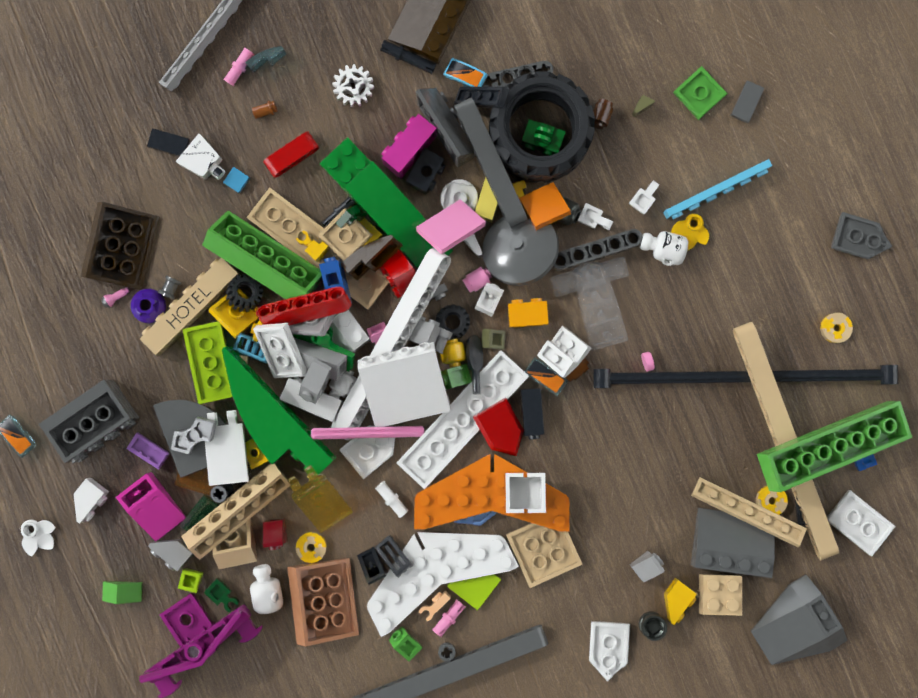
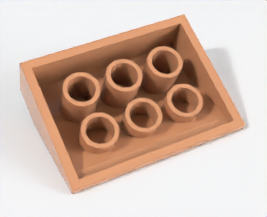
[287,558,359,647]

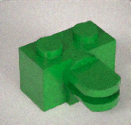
[521,119,565,156]

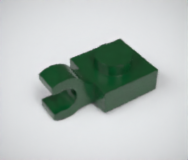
[336,205,367,228]

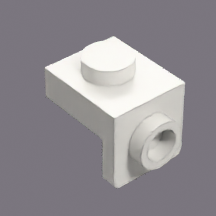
[474,283,504,317]

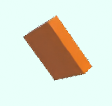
[519,182,571,230]

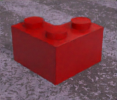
[379,249,416,299]

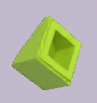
[178,568,203,593]

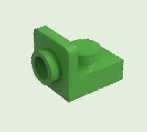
[441,364,472,390]
[389,627,423,661]

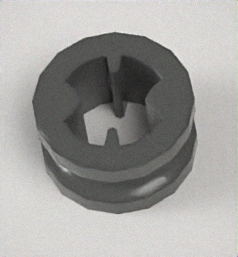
[438,642,455,661]

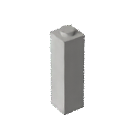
[294,338,347,381]

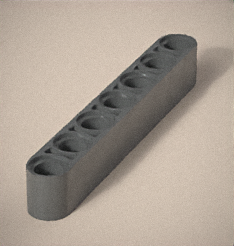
[454,98,528,228]

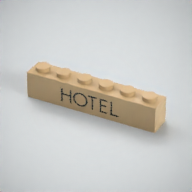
[140,258,241,356]

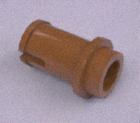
[252,100,278,119]

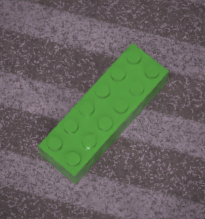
[202,211,322,299]

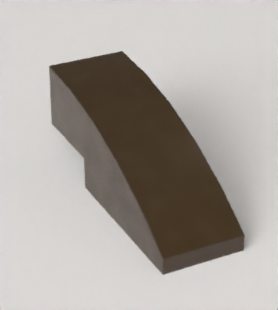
[341,235,403,281]

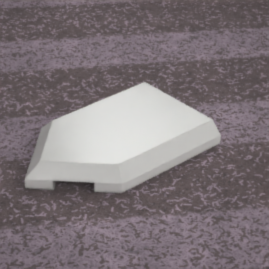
[340,425,395,480]
[589,621,630,681]

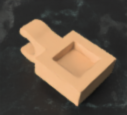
[419,590,451,621]

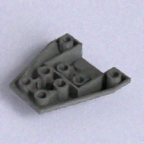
[751,574,847,665]

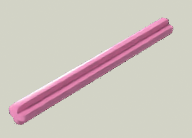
[311,426,424,440]

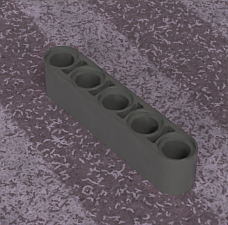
[552,229,643,271]

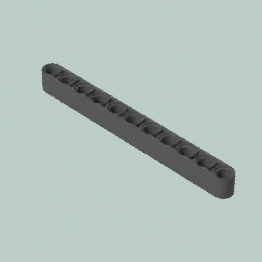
[352,625,549,698]

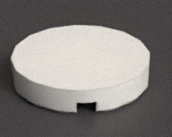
[441,179,478,211]

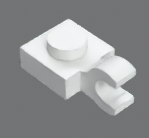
[629,180,659,215]
[578,203,613,230]

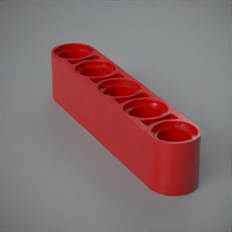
[256,286,352,325]

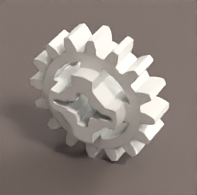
[332,64,374,107]

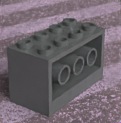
[39,380,139,464]

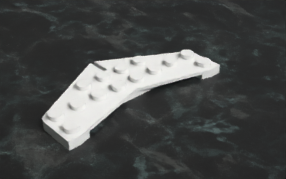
[367,532,519,637]

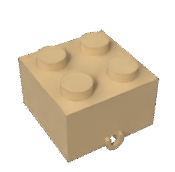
[697,574,742,616]

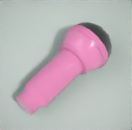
[101,287,130,308]

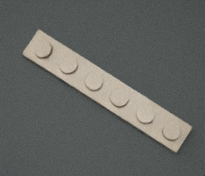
[691,477,807,547]

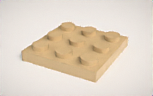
[506,523,582,588]

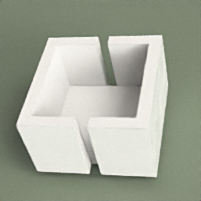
[506,473,546,513]

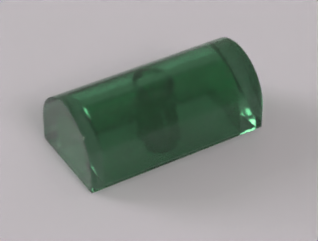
[180,494,219,531]

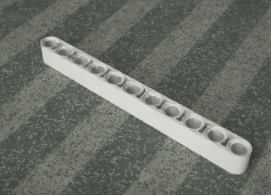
[331,248,451,440]

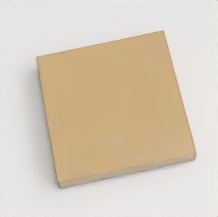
[318,208,373,261]

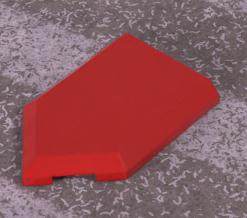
[473,397,524,456]

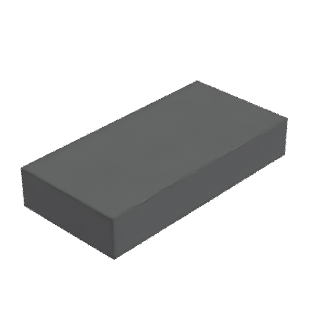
[730,80,764,124]

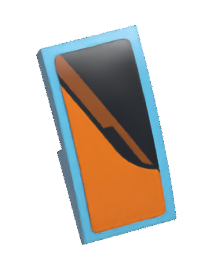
[443,58,488,87]

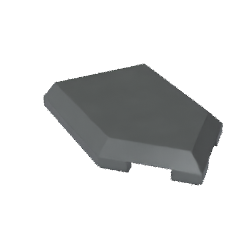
[831,212,892,260]

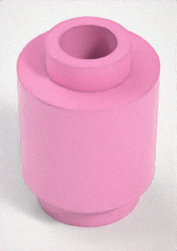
[462,267,492,293]

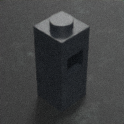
[521,388,544,439]

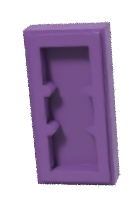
[126,432,170,470]

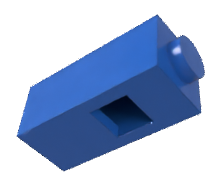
[319,257,352,303]

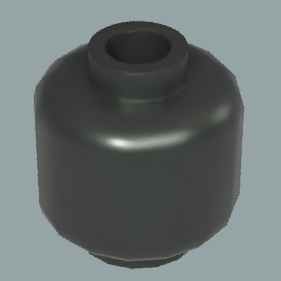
[558,197,581,225]

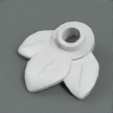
[21,520,56,556]

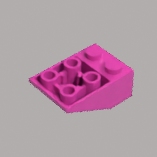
[116,472,187,541]

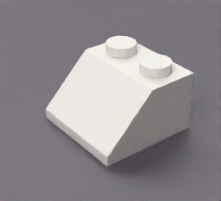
[330,310,370,353]

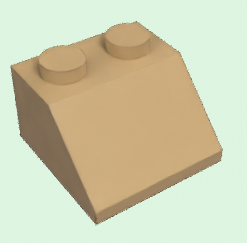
[213,519,257,569]

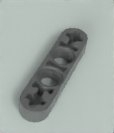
[482,61,553,87]

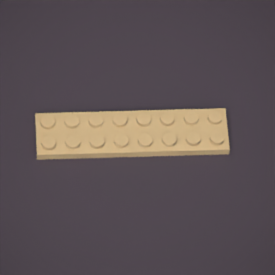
[246,187,389,310]

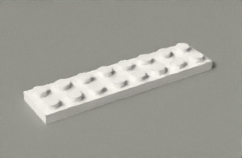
[397,350,529,489]

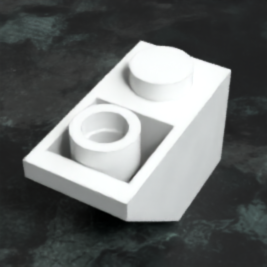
[74,478,109,524]

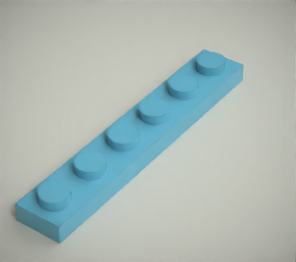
[663,159,772,220]

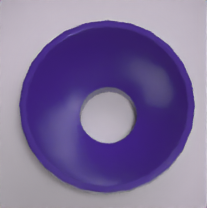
[131,289,166,323]

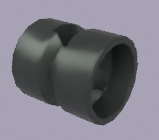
[638,611,667,641]

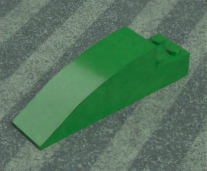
[320,137,453,269]
[222,347,337,477]

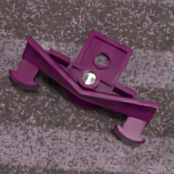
[139,592,263,698]

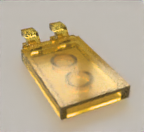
[287,465,353,533]

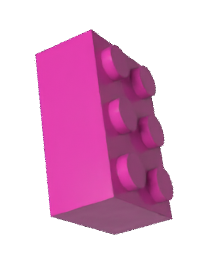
[381,114,437,179]

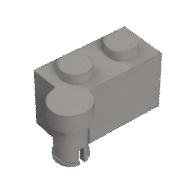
[408,316,453,354]

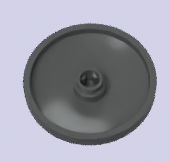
[482,212,559,286]

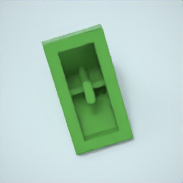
[102,581,142,604]

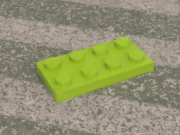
[182,321,233,404]

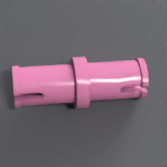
[223,48,254,86]
[432,599,466,638]

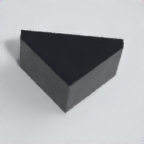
[357,547,388,585]

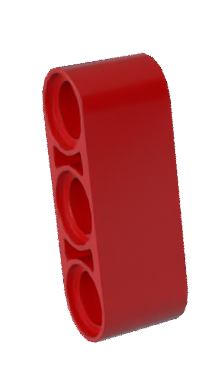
[263,131,320,178]

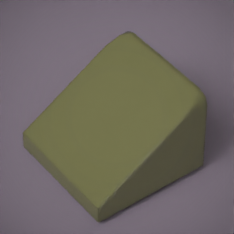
[632,95,655,117]
[481,329,506,350]

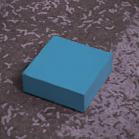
[223,167,250,194]

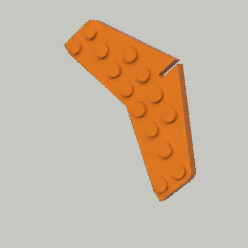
[414,454,570,531]

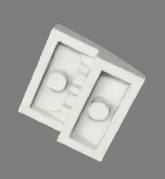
[537,326,592,378]

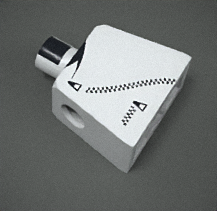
[176,134,225,180]

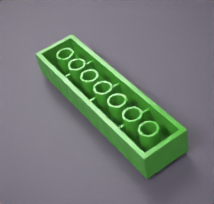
[757,401,912,492]

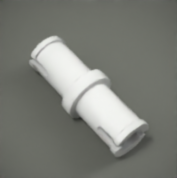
[375,481,409,518]

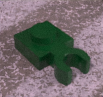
[204,578,239,613]

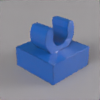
[854,454,877,471]

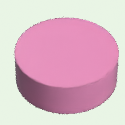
[641,352,655,372]

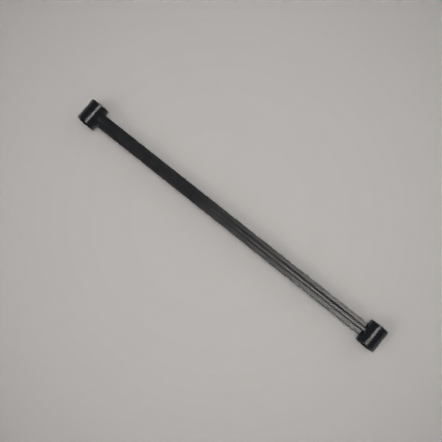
[593,365,899,388]

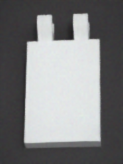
[205,410,249,486]

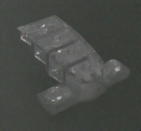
[550,256,629,351]

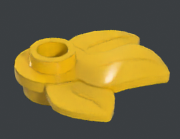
[671,214,709,251]

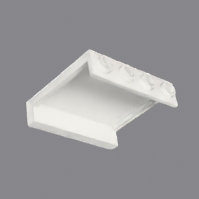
[358,342,451,427]

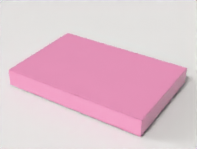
[416,199,486,254]

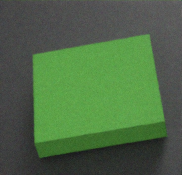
[673,66,727,120]

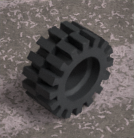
[226,274,263,312]
[436,304,470,339]

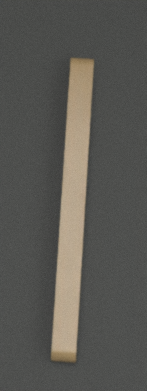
[733,322,839,561]

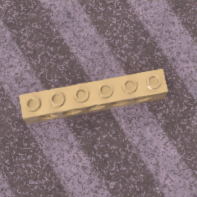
[181,464,291,560]

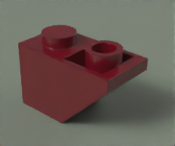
[263,518,288,550]

